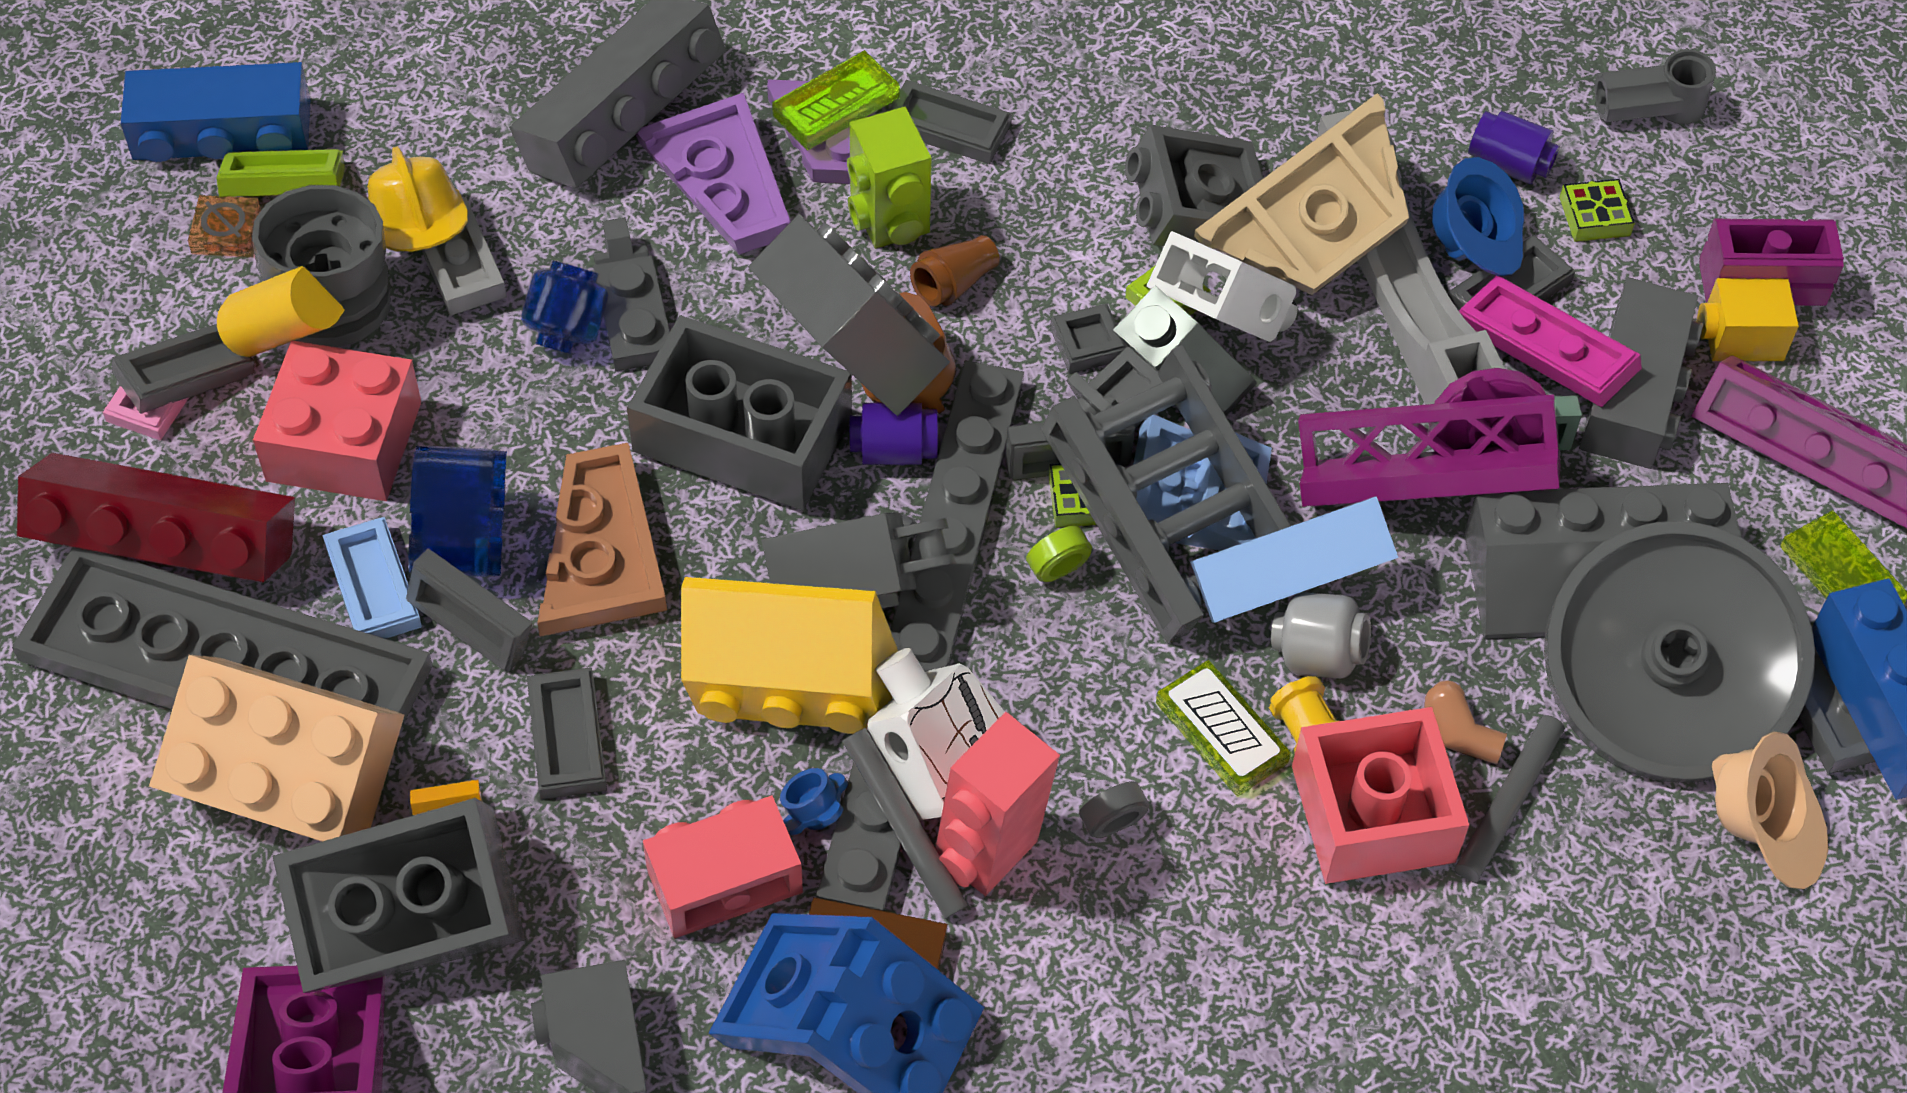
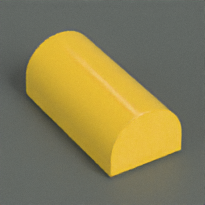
[217,266,345,357]

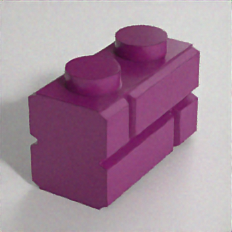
[1699,218,1844,306]

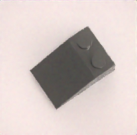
[272,798,526,993]

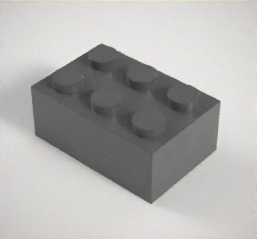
[748,214,950,416]
[627,315,852,510]

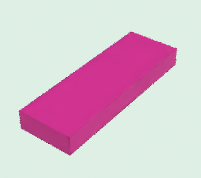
[1459,275,1642,407]

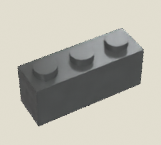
[1579,277,1703,469]

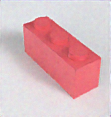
[935,712,1060,896]

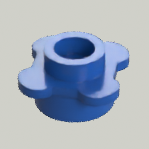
[780,768,848,835]

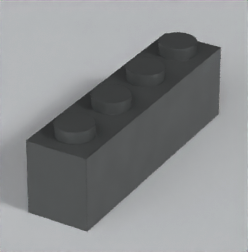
[509,0,726,188]

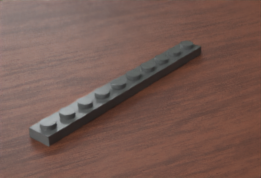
[816,360,1024,911]

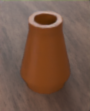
[910,235,1000,306]

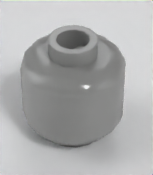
[1271,592,1371,678]

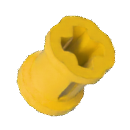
[1269,676,1338,754]

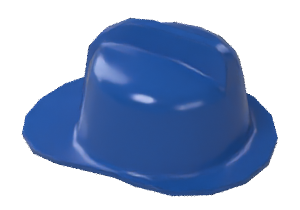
[1432,157,1524,276]

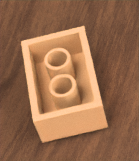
[149,655,405,841]

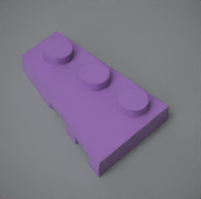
[636,93,791,255]

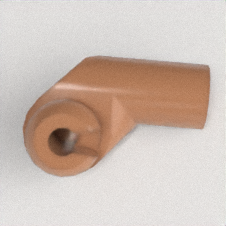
[1424,681,1507,765]

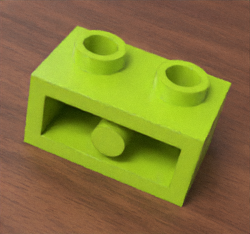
[847,106,932,249]

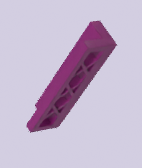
[1691,355,1907,528]
[1298,394,1561,507]

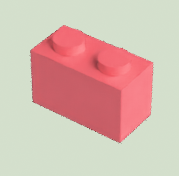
[643,795,803,939]

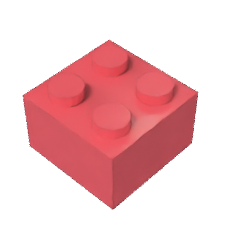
[253,340,422,501]
[1292,707,1469,884]

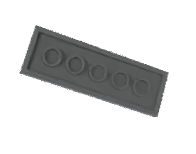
[12,547,433,730]

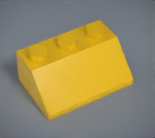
[681,577,898,734]

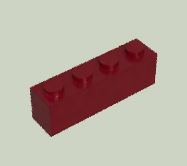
[17,453,295,582]

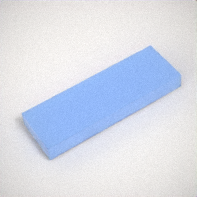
[1190,496,1398,623]

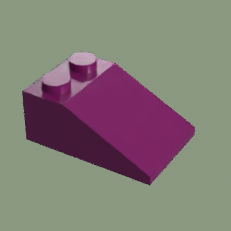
[222,965,385,1093]

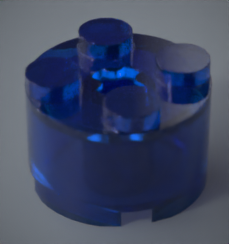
[408,445,507,577]

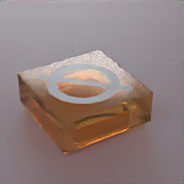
[188,195,261,257]

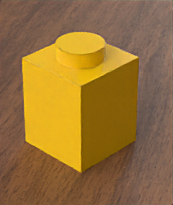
[1697,278,1799,361]

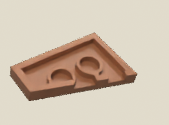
[537,443,667,637]

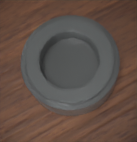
[1079,781,1150,838]

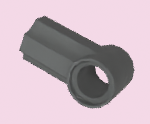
[1594,49,1716,124]

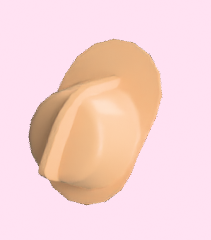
[1712,731,1828,889]

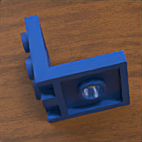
[708,913,985,1093]

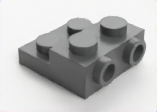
[1125,124,1263,246]

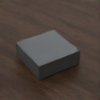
[1050,303,1126,374]

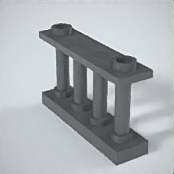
[1041,345,1296,644]

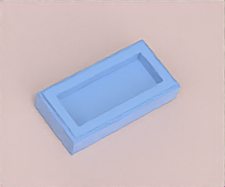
[322,517,422,639]

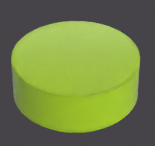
[1026,526,1092,582]

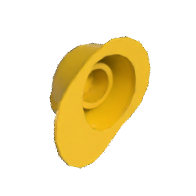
[367,146,468,252]

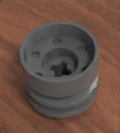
[252,185,391,348]

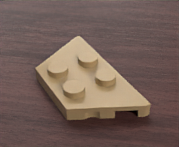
[1194,93,1409,295]

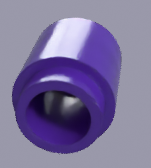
[1468,111,1560,185]
[850,403,938,465]

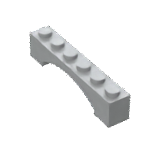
[1317,109,1505,404]

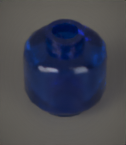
[521,260,608,354]

